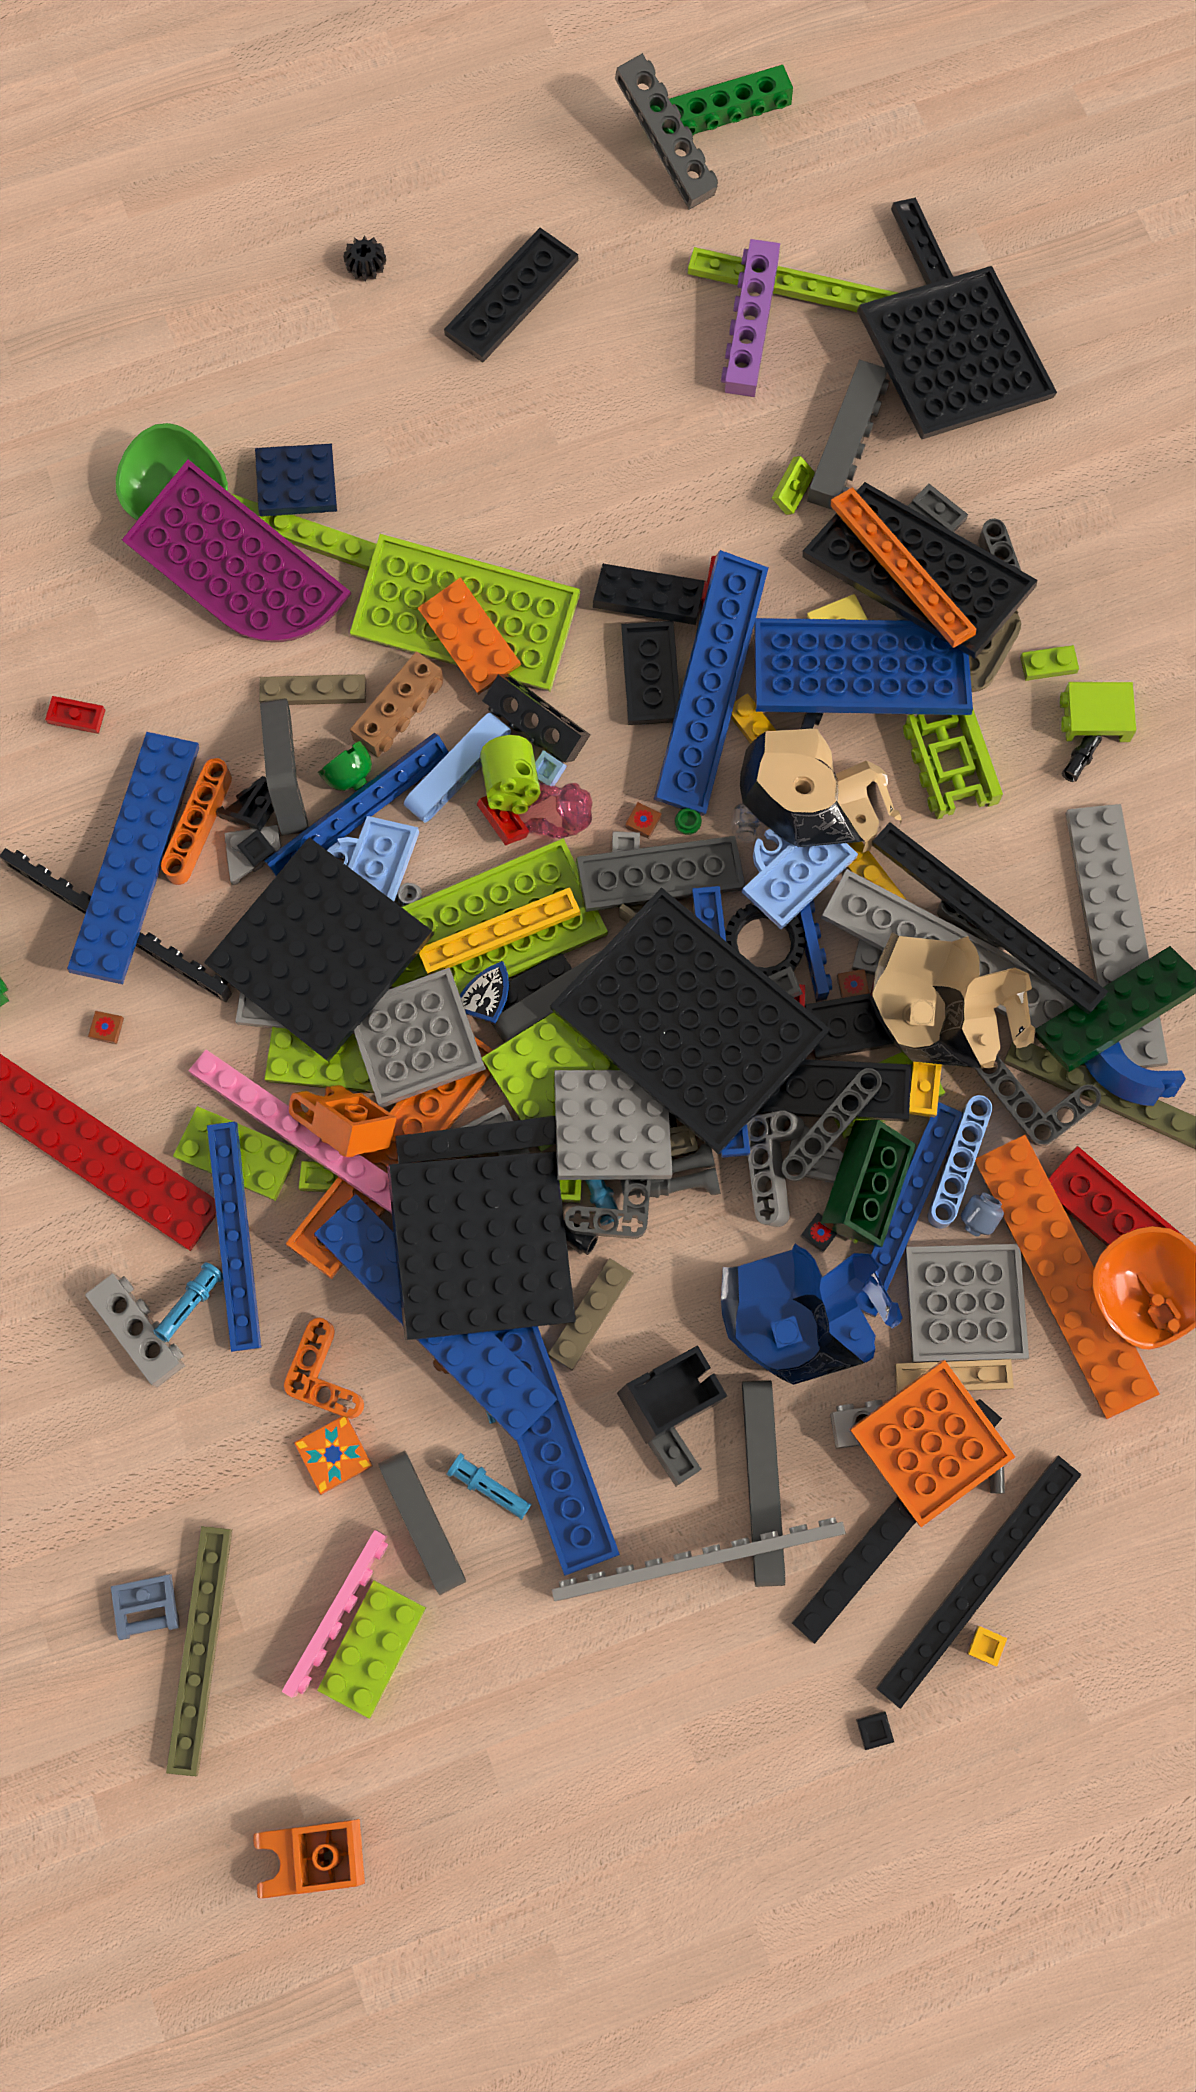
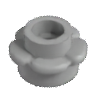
[396,883,423,907]

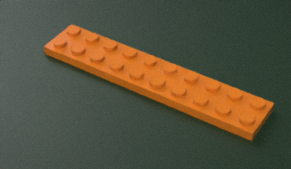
[285,1037,493,1279]
[975,1135,1160,1419]

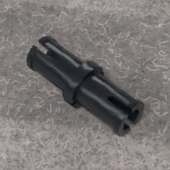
[1062,735,1102,782]

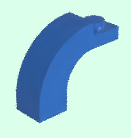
[1085,1042,1186,1106]

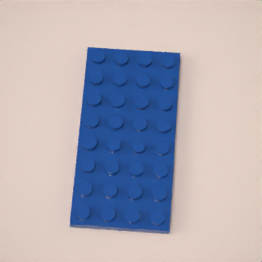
[754,618,973,715]

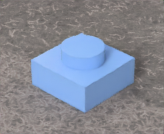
[535,750,567,788]

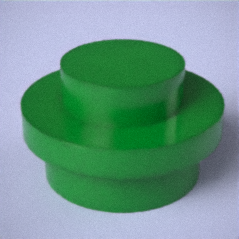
[675,808,702,835]

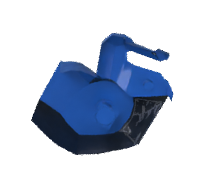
[721,1243,903,1385]

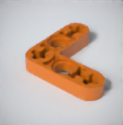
[284,1318,364,1419]

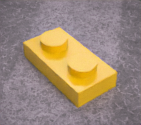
[909,1060,942,1117]

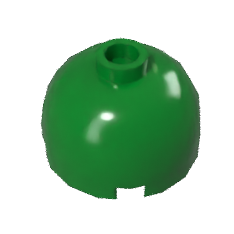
[318,741,372,791]

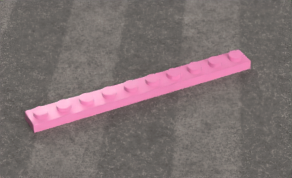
[188,1050,392,1213]

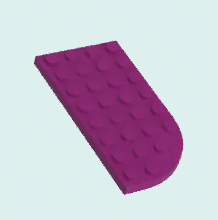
[122,460,351,642]

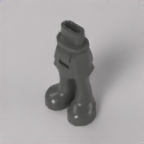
[620,1144,721,1198]

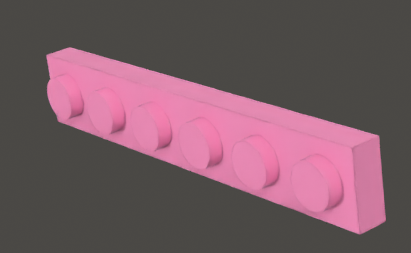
[282,1530,388,1698]

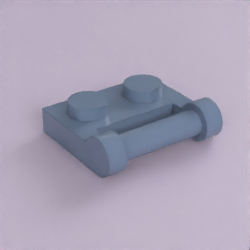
[111,1574,180,1640]

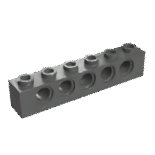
[615,53,718,210]

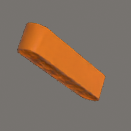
[161,758,232,885]

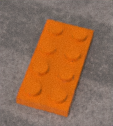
[418,577,522,695]

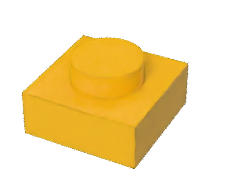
[967,1626,1007,1667]

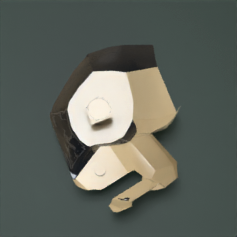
[870,931,1035,1068]

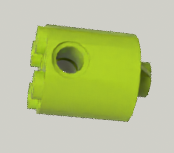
[480,735,541,814]

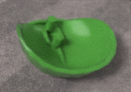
[116,423,228,520]

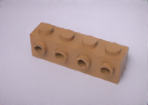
[350,651,443,758]

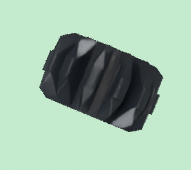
[343,235,386,282]

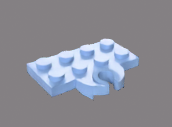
[327,816,419,901]
[742,829,858,929]

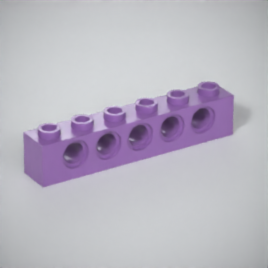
[721,239,780,397]

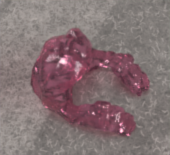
[524,783,593,839]

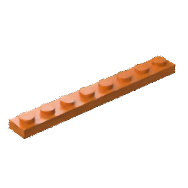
[831,487,976,648]

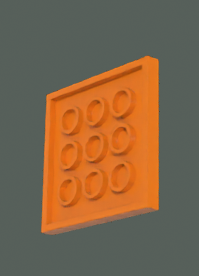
[849,1360,1015,1527]

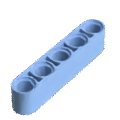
[404,713,511,823]
[927,1095,992,1229]

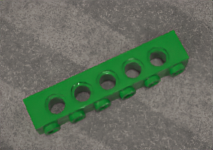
[650,64,793,136]

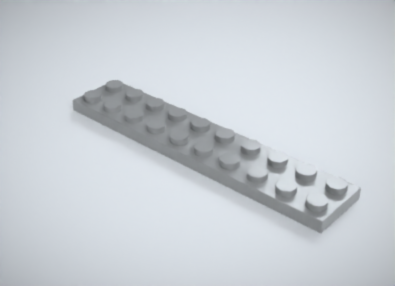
[1066,804,1168,1068]
[821,869,1075,1029]

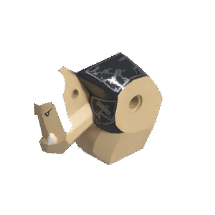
[740,728,902,852]

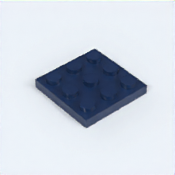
[255,443,337,516]

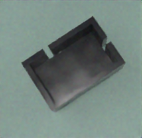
[617,1345,727,1444]

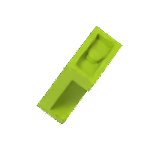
[1060,682,1136,742]

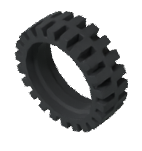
[725,903,805,977]

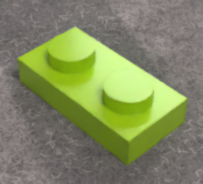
[771,456,815,515]
[1020,645,1079,681]

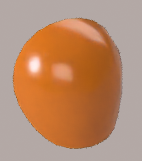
[1093,1226,1196,1350]

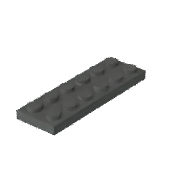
[576,836,745,912]

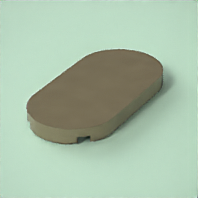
[969,610,1022,692]

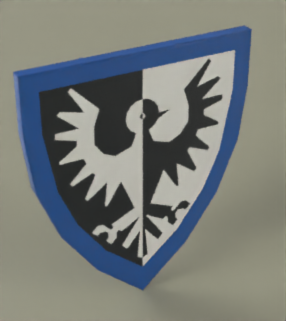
[460,961,509,1023]

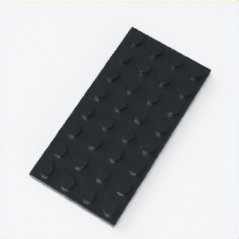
[802,482,1038,659]

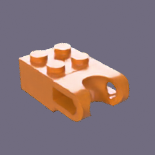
[289,1085,396,1157]
[253,1819,365,1899]

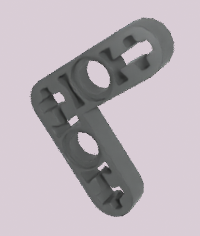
[565,1179,651,1239]

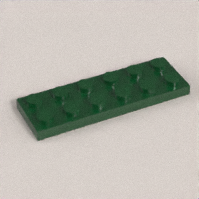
[1034,946,1196,1072]

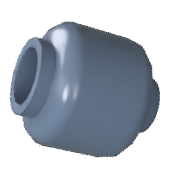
[961,1193,1004,1236]

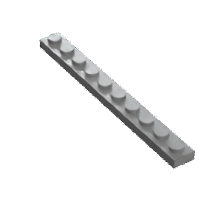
[552,1517,846,1601]

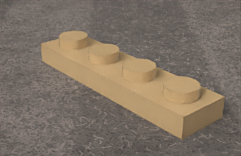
[894,1359,1014,1394]

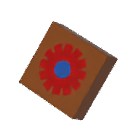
[625,802,662,839]
[837,969,870,998]
[88,1011,124,1044]

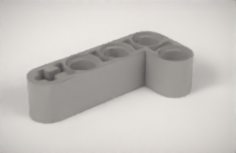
[747,1111,804,1227]

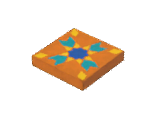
[294,1416,373,1495]

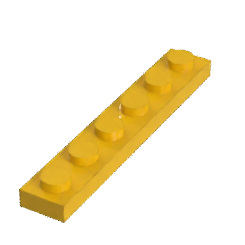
[419,887,581,975]

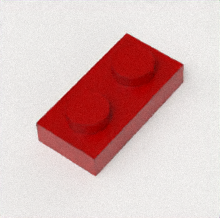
[45,696,106,734]
[477,796,530,846]

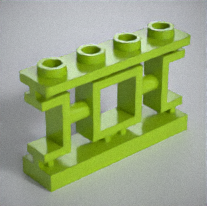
[903,709,1003,820]

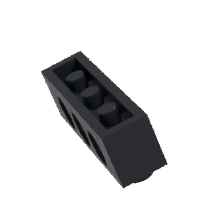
[482,674,591,763]

